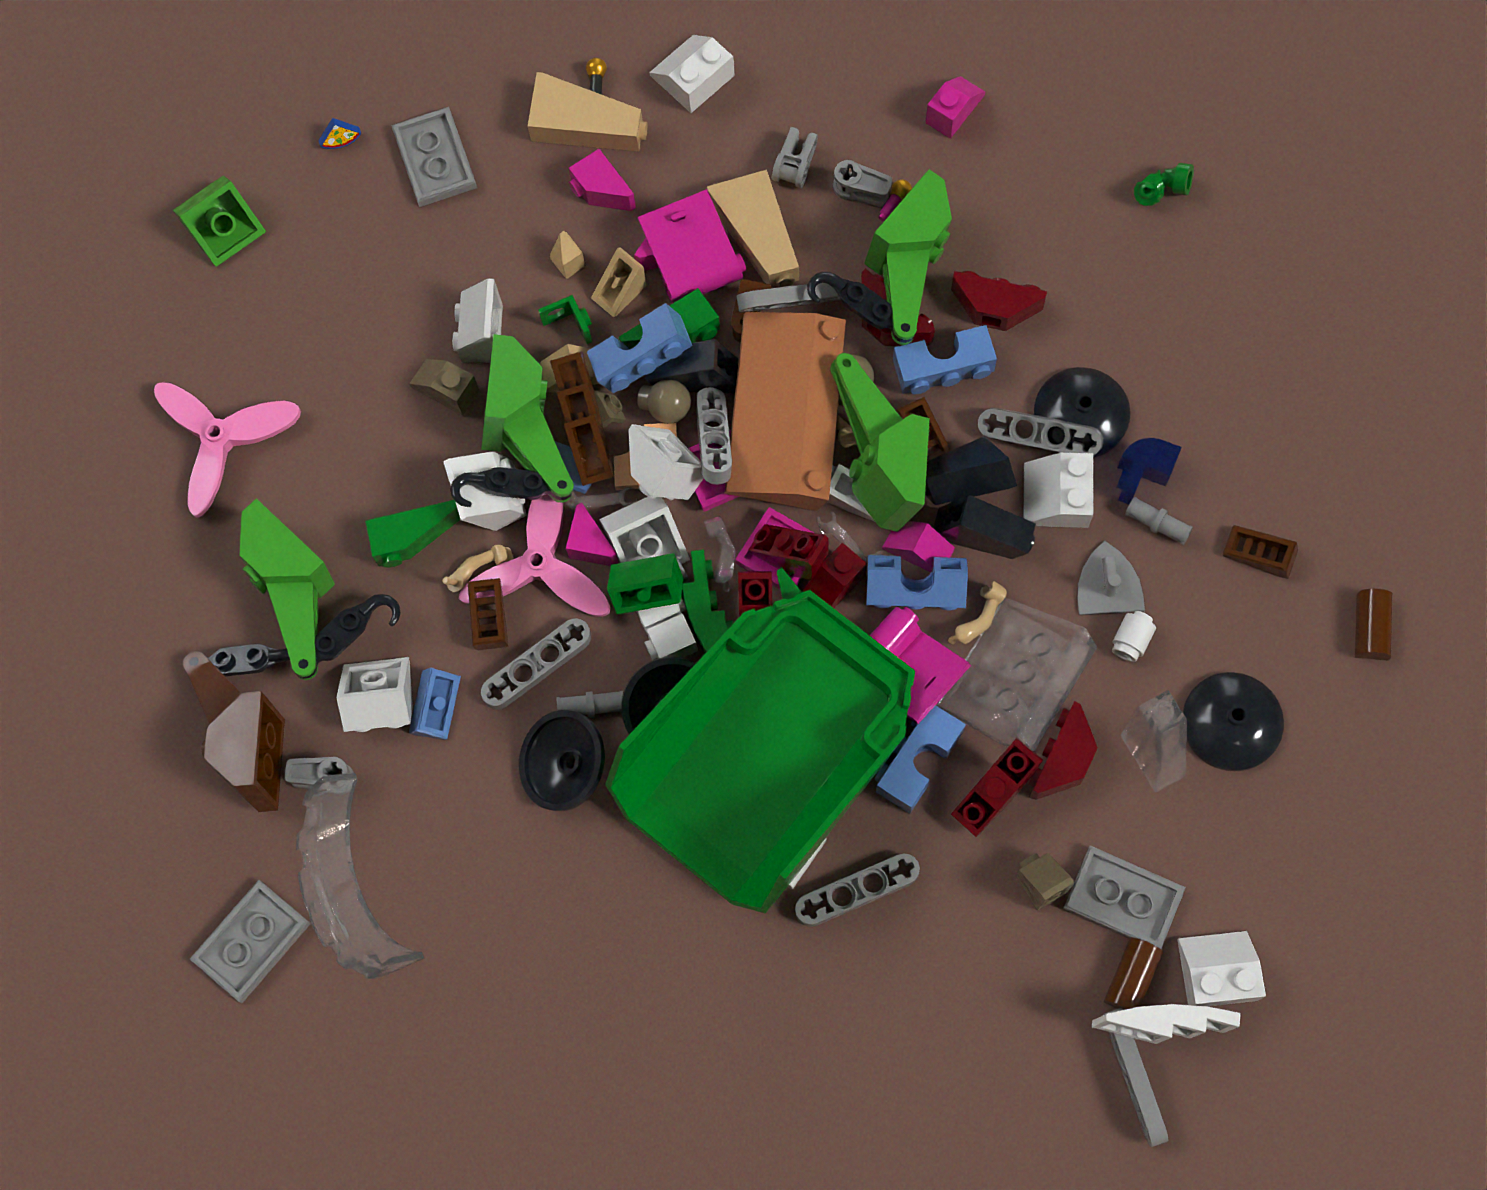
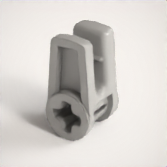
[772,127,818,188]
[833,160,892,208]
[285,757,355,793]

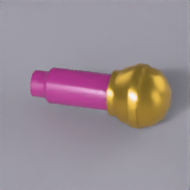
[878,179,912,222]

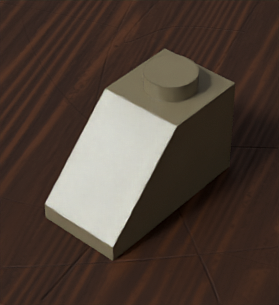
[409,359,479,416]
[1016,853,1074,911]

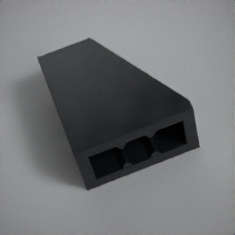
[645,339,739,393]
[925,436,1017,505]
[933,495,1036,559]

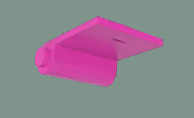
[638,189,746,304]
[869,607,971,724]

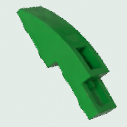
[682,549,733,654]

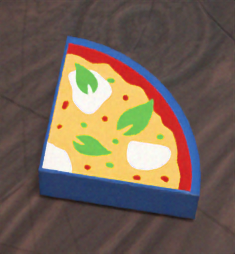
[318,118,361,149]

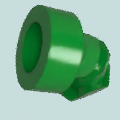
[1134,163,1194,206]

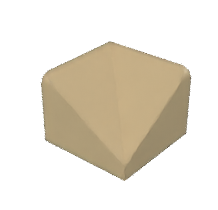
[550,231,585,279]

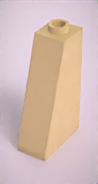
[528,72,647,152]
[707,170,799,288]

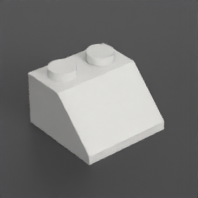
[649,35,735,113]
[452,279,503,363]
[629,424,703,500]
[443,452,527,531]
[1023,452,1093,528]
[599,497,690,564]
[336,657,413,732]
[1177,931,1266,1007]

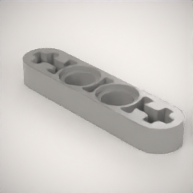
[736,283,841,312]
[696,387,732,485]
[978,408,1103,455]
[481,618,591,710]
[795,853,920,927]
[1104,1008,1169,1147]

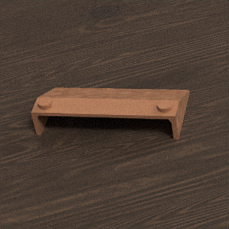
[725,312,846,511]

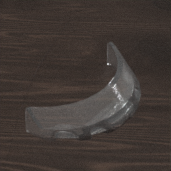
[296,773,425,979]

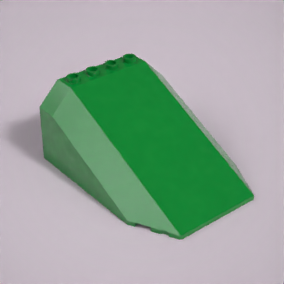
[605,590,915,913]

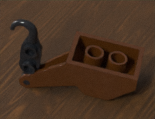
[183,644,290,812]

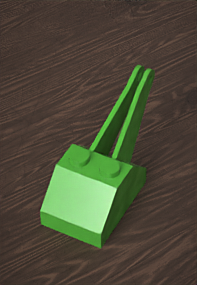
[830,353,930,532]

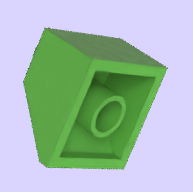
[173,175,266,267]

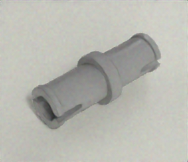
[1125,497,1193,545]
[556,691,623,718]

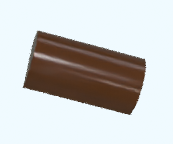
[1355,588,1393,661]
[1104,937,1163,1010]

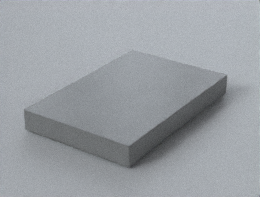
[391,107,477,207]
[1063,845,1186,949]
[190,880,311,1003]

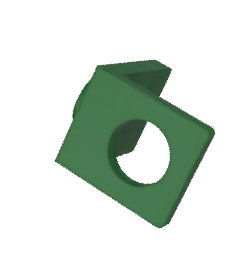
[538,295,592,344]

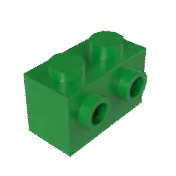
[607,553,683,614]

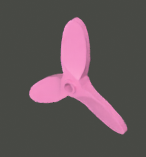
[154,382,301,518]
[459,494,610,617]

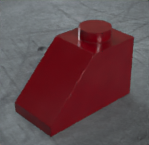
[802,542,867,608]

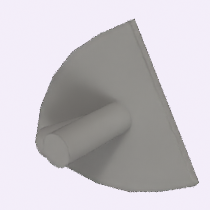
[1077,540,1145,615]

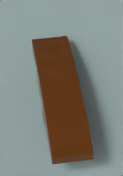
[550,351,614,486]

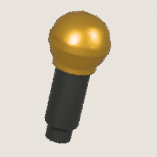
[586,58,607,95]

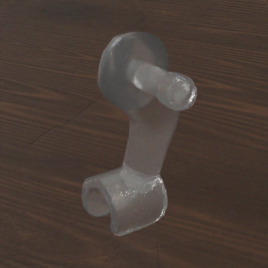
[566,487,639,508]
[817,512,883,570]
[704,516,736,592]

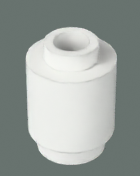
[1112,611,1156,663]

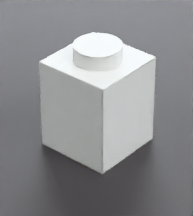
[644,613,698,660]

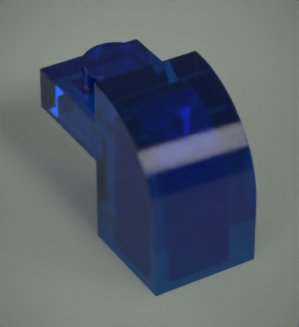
[1116,438,1182,505]

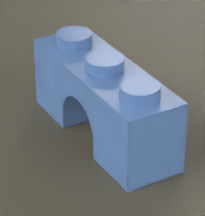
[587,303,693,393]
[893,325,997,394]
[866,555,968,611]
[874,705,966,814]

